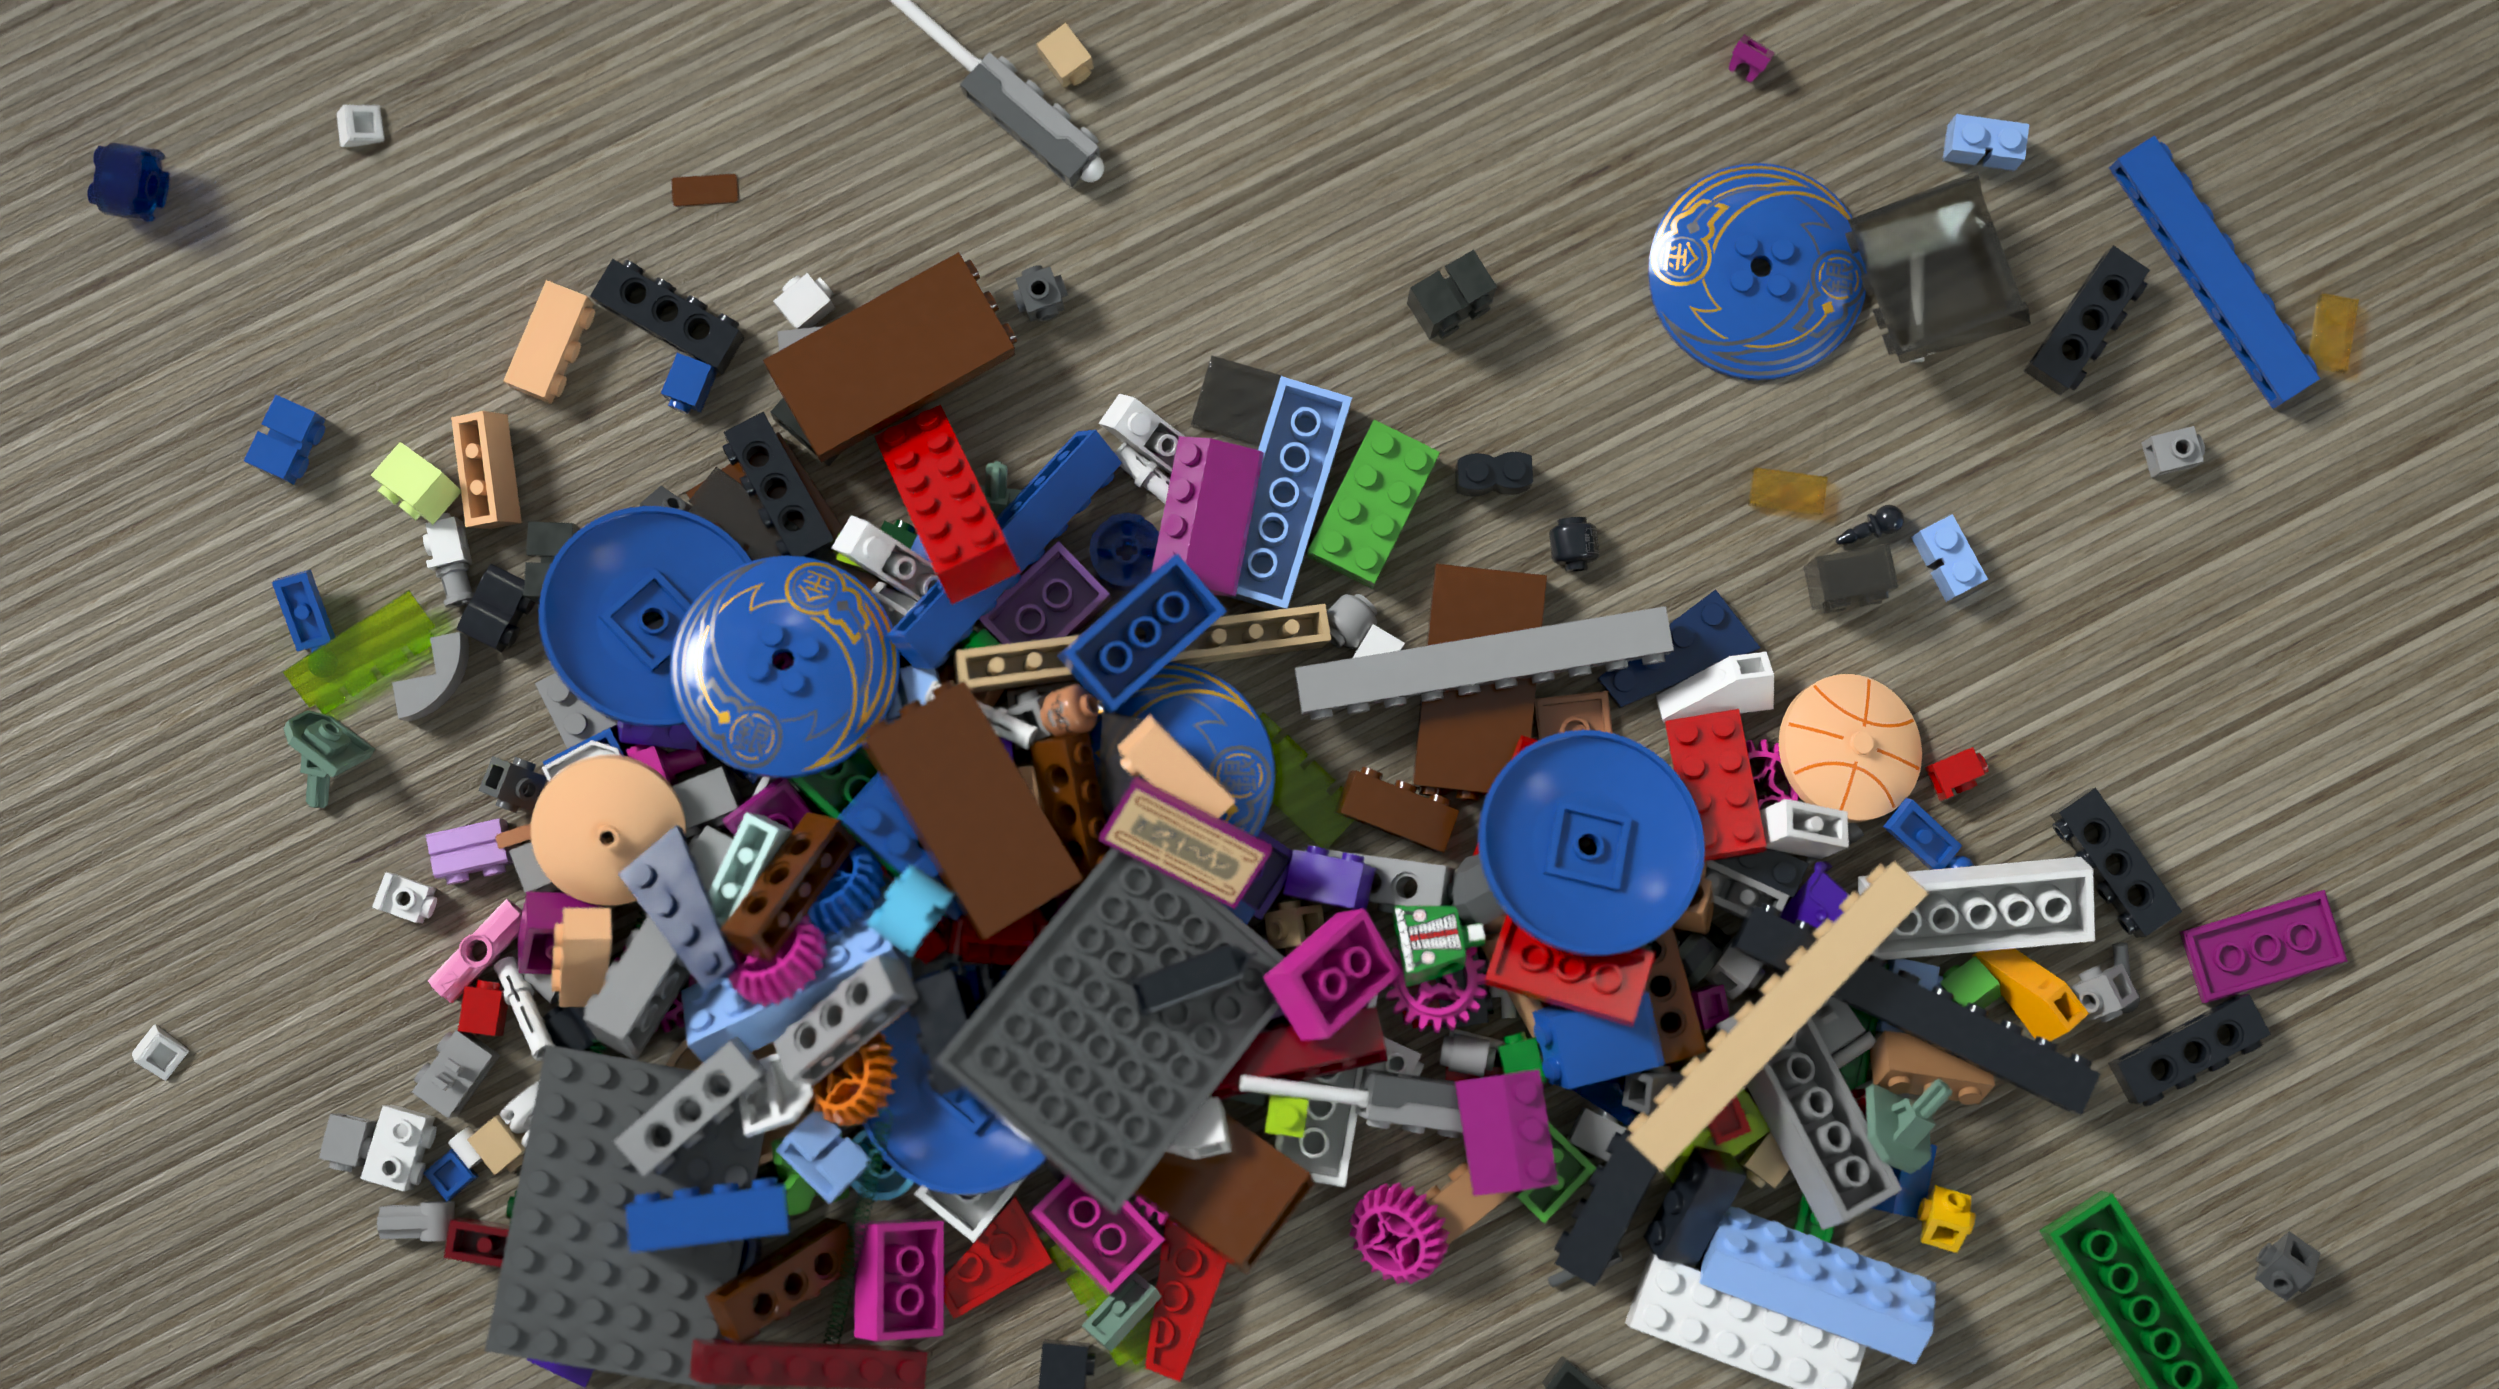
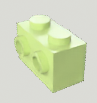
[371,442,461,525]

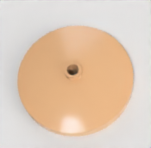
[531,755,686,906]

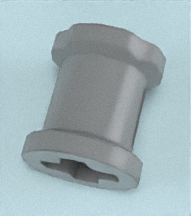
[435,563,475,608]

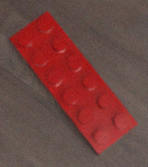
[874,404,1021,605]

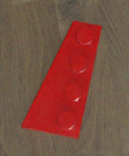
[1145,1218,1228,1382]

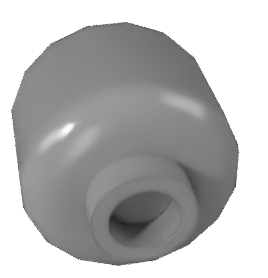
[1327,594,1377,649]

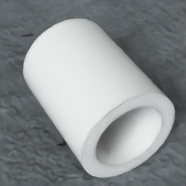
[448,1126,483,1169]

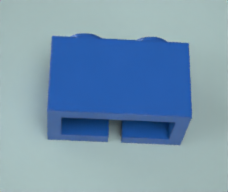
[244,395,326,485]

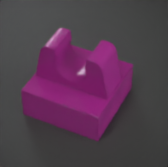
[1729,34,1775,82]
[1690,984,1730,1030]

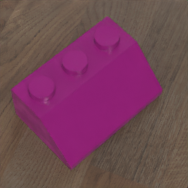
[1455,1069,1558,1196]

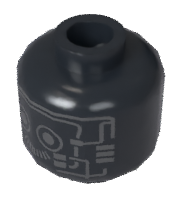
[1549,517,1599,572]

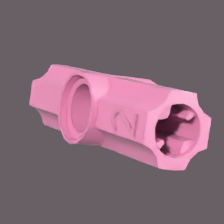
[428,899,523,1003]

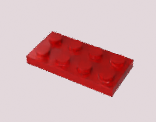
[1665,709,1766,861]
[1485,915,1655,1027]

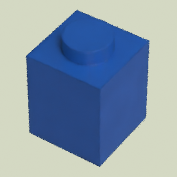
[661,353,717,414]

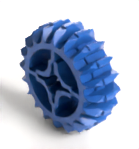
[805,842,885,936]

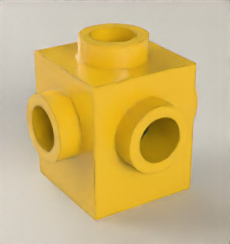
[1917,1185,1976,1253]

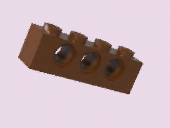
[1030,732,1111,890]
[720,812,857,962]
[1645,926,1707,1064]
[705,1217,855,1342]

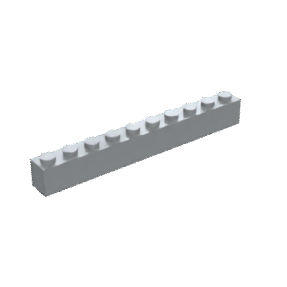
[1294,606,1674,720]

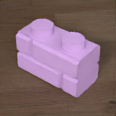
[426,818,514,885]

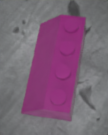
[1151,436,1264,597]

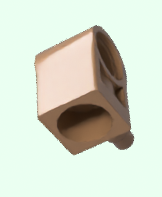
[1672,861,1714,934]

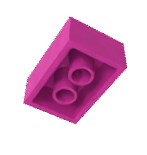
[1263,909,1402,1041]
[1028,1176,1165,1295]
[854,1218,944,1341]

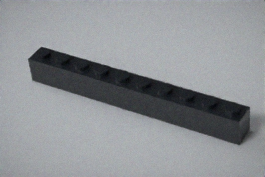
[1730,903,2101,1115]

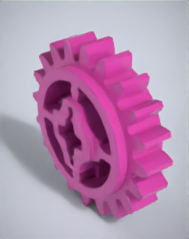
[1385,947,1487,1034]

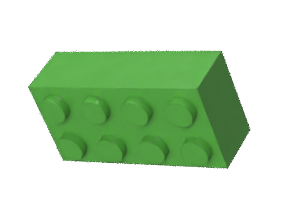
[1307,420,1440,589]

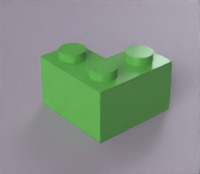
[1513,1122,1596,1223]

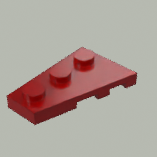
[944,1196,1053,1319]

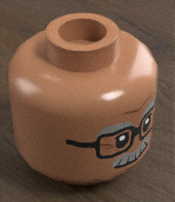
[1040,685,1099,737]

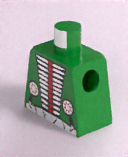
[1393,906,1485,987]

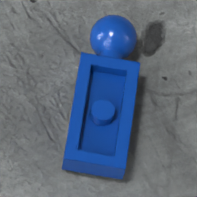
[272,569,338,677]
[1883,798,1974,870]

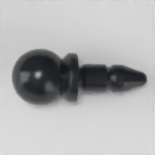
[1836,505,1904,545]

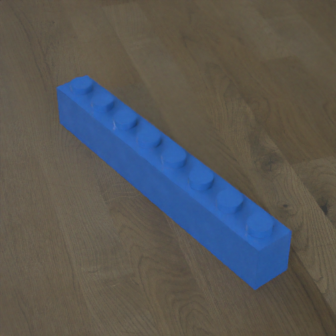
[2109,135,2320,409]
[886,430,1122,669]

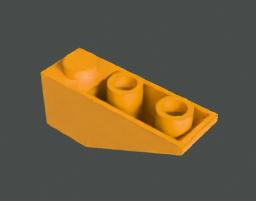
[1972,948,2089,1041]

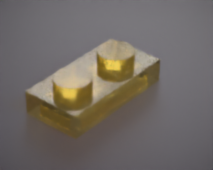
[2309,293,2359,373]
[1748,467,1828,515]

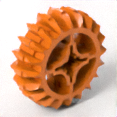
[810,1032,898,1126]

